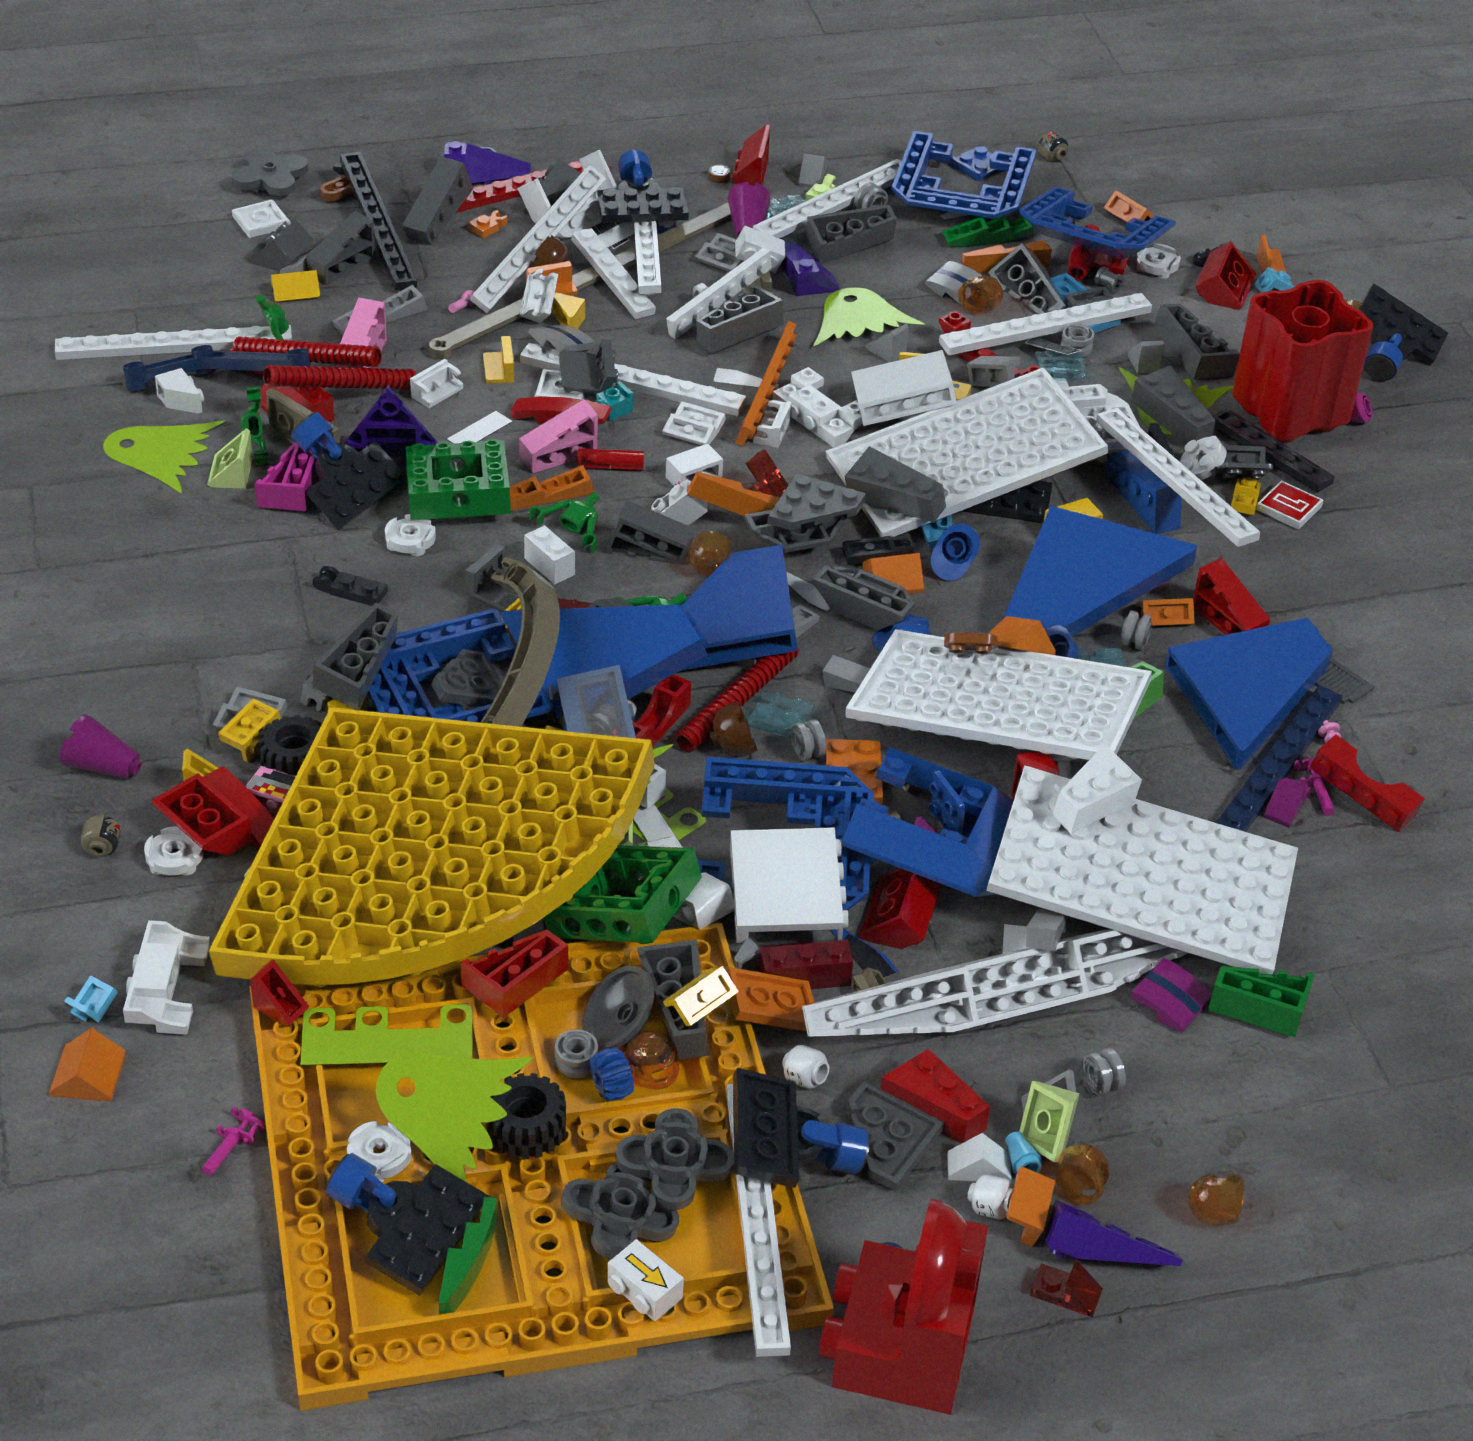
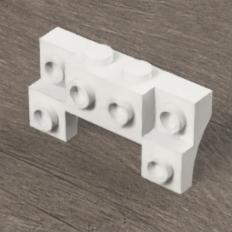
[772,367,863,448]
[123,920,210,1034]

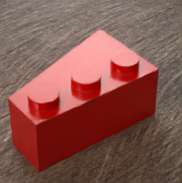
[1193,558,1270,635]
[461,930,569,1018]
[881,1049,990,1144]

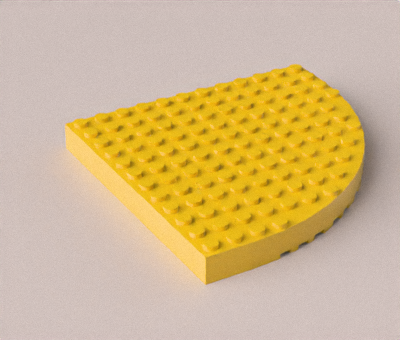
[209,707,655,987]

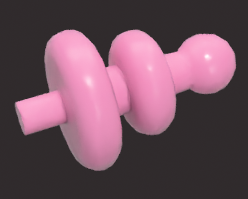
[1318,720,1341,743]

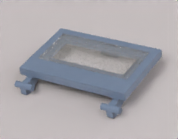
[548,665,636,738]

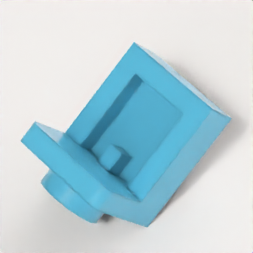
[1255,267,1294,293]
[64,975,118,1023]

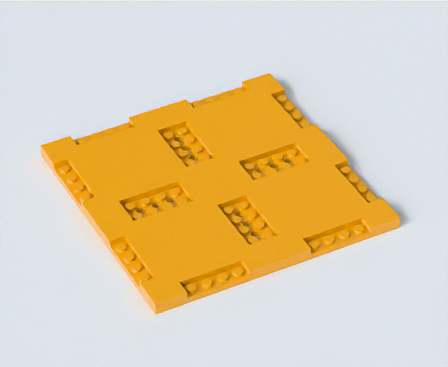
[249,923,834,1411]

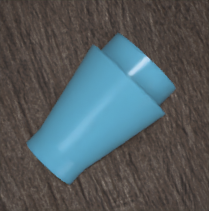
[1005,1132,1042,1174]

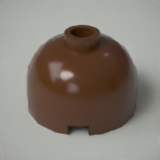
[528,235,569,268]
[709,701,758,757]

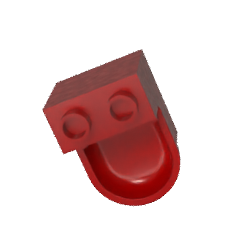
[819,1198,988,1415]

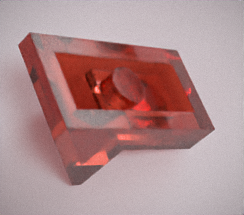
[745,449,788,497]
[1030,1260,1103,1318]

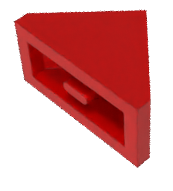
[250,959,309,1027]

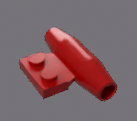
[1068,224,1129,281]

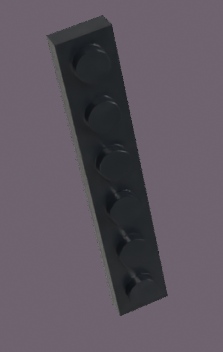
[1212,408,1335,493]

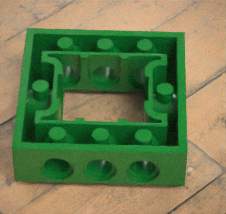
[406,439,511,520]
[543,845,702,944]

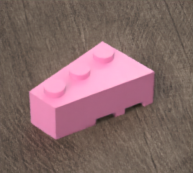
[334,298,387,368]
[519,399,598,474]

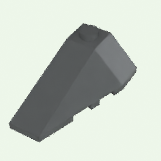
[989,243,1067,314]

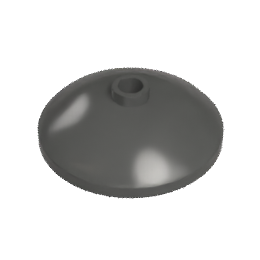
[582,966,654,1050]

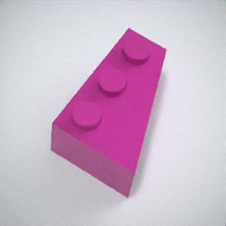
[255,442,319,511]

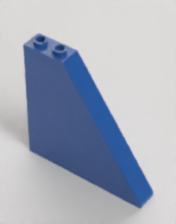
[1003,506,1197,637]
[681,545,798,670]
[500,605,708,731]
[1165,617,1332,770]

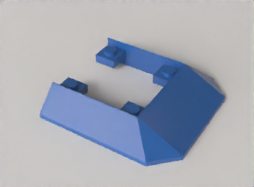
[891,131,1037,218]
[1019,186,1176,259]
[368,608,554,723]
[841,747,1014,897]
[697,757,874,910]

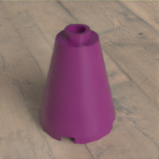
[727,182,771,238]
[59,714,142,779]

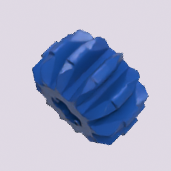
[590,1047,634,1102]

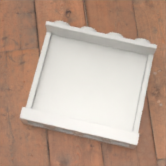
[851,350,957,426]
[730,828,848,943]

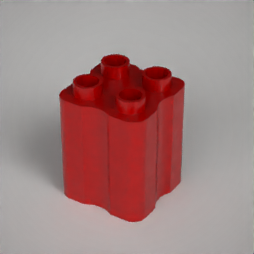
[1232,280,1373,443]

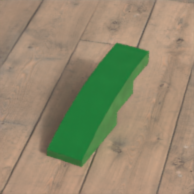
[942,216,1034,247]
[438,1197,498,1315]

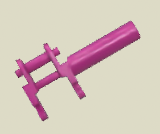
[1293,758,1335,816]
[201,1106,265,1176]

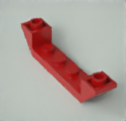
[939,310,1051,377]

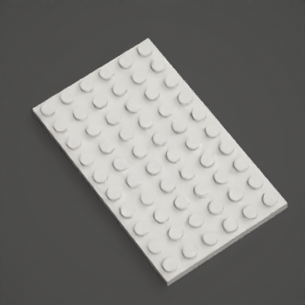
[826,367,1108,537]
[846,629,1152,760]
[986,766,1298,974]

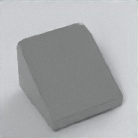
[279,255,307,274]
[734,937,760,972]

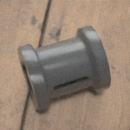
[1094,266,1124,293]

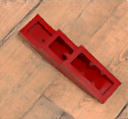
[510,396,612,424]
[203,766,274,851]

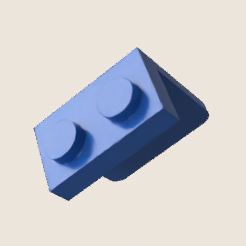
[929,770,978,838]

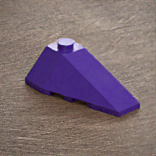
[444,141,531,185]
[781,242,840,296]
[1044,1200,1183,1266]

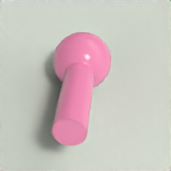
[448,290,476,313]

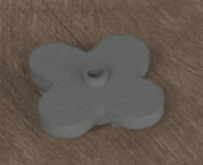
[231,149,308,196]
[616,1108,734,1210]
[561,1163,679,1259]

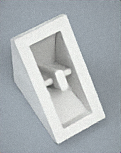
[947,1133,1012,1181]

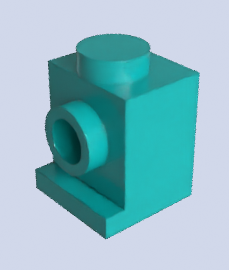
[595,381,633,421]

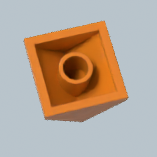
[862,553,924,594]
[988,616,1056,655]
[49,1027,126,1102]

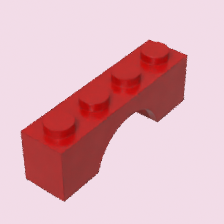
[611,674,691,748]
[1310,734,1425,832]

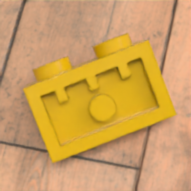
[218,698,281,763]

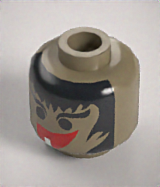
[1038,132,1068,162]
[80,814,121,857]

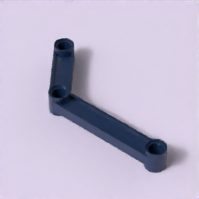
[122,345,311,391]

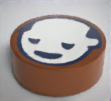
[709,165,730,183]

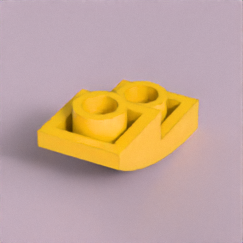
[1231,477,1261,515]

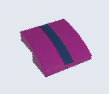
[1132,958,1212,1033]

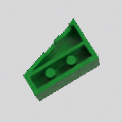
[1208,966,1315,1037]

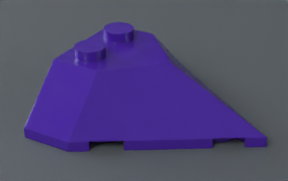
[344,386,438,456]

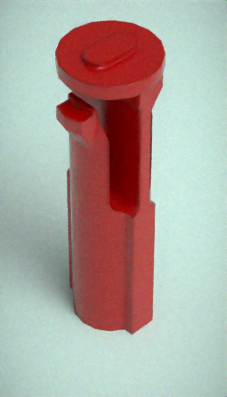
[577,448,644,470]

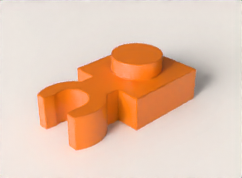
[468,210,508,239]

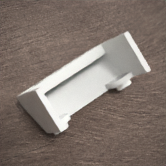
[517,150,618,239]

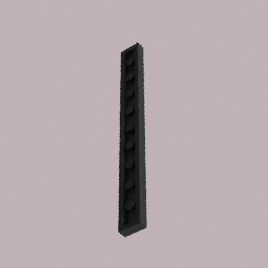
[340,152,417,290]

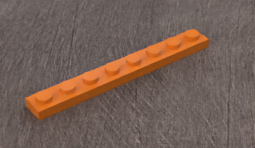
[735,321,797,447]

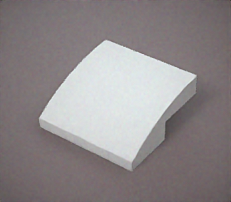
[662,401,726,445]

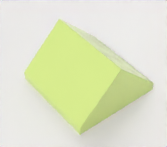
[207,428,253,489]
[1019,1081,1080,1162]

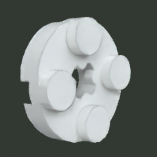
[1136,244,1181,279]
[1180,436,1226,480]
[385,514,436,556]
[144,826,204,876]
[347,1121,411,1182]

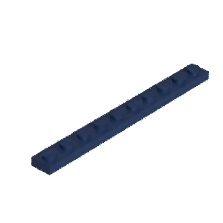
[1216,685,1343,832]

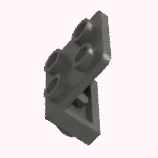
[558,339,618,394]
[1215,445,1273,480]
[465,544,519,611]

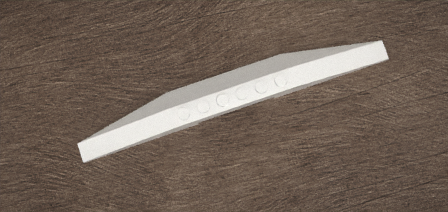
[802,928,1188,1037]

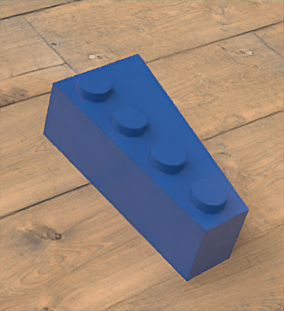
[1105,449,1182,534]

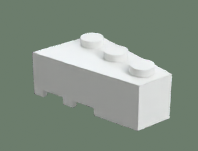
[1052,744,1142,833]

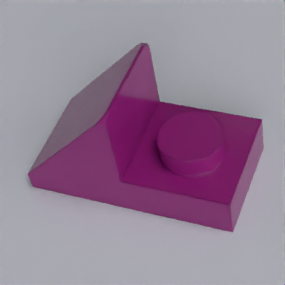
[1264,777,1311,828]

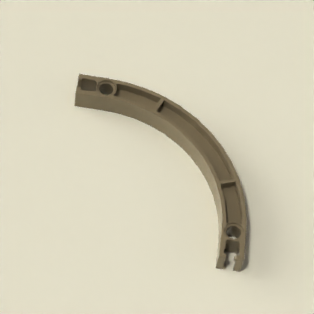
[480,557,560,727]

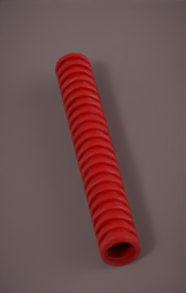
[233,336,382,367]
[263,365,416,390]
[676,646,799,752]

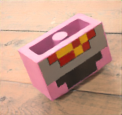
[246,766,296,816]

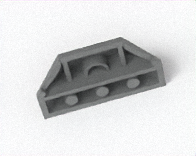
[745,510,847,553]
[812,565,915,631]

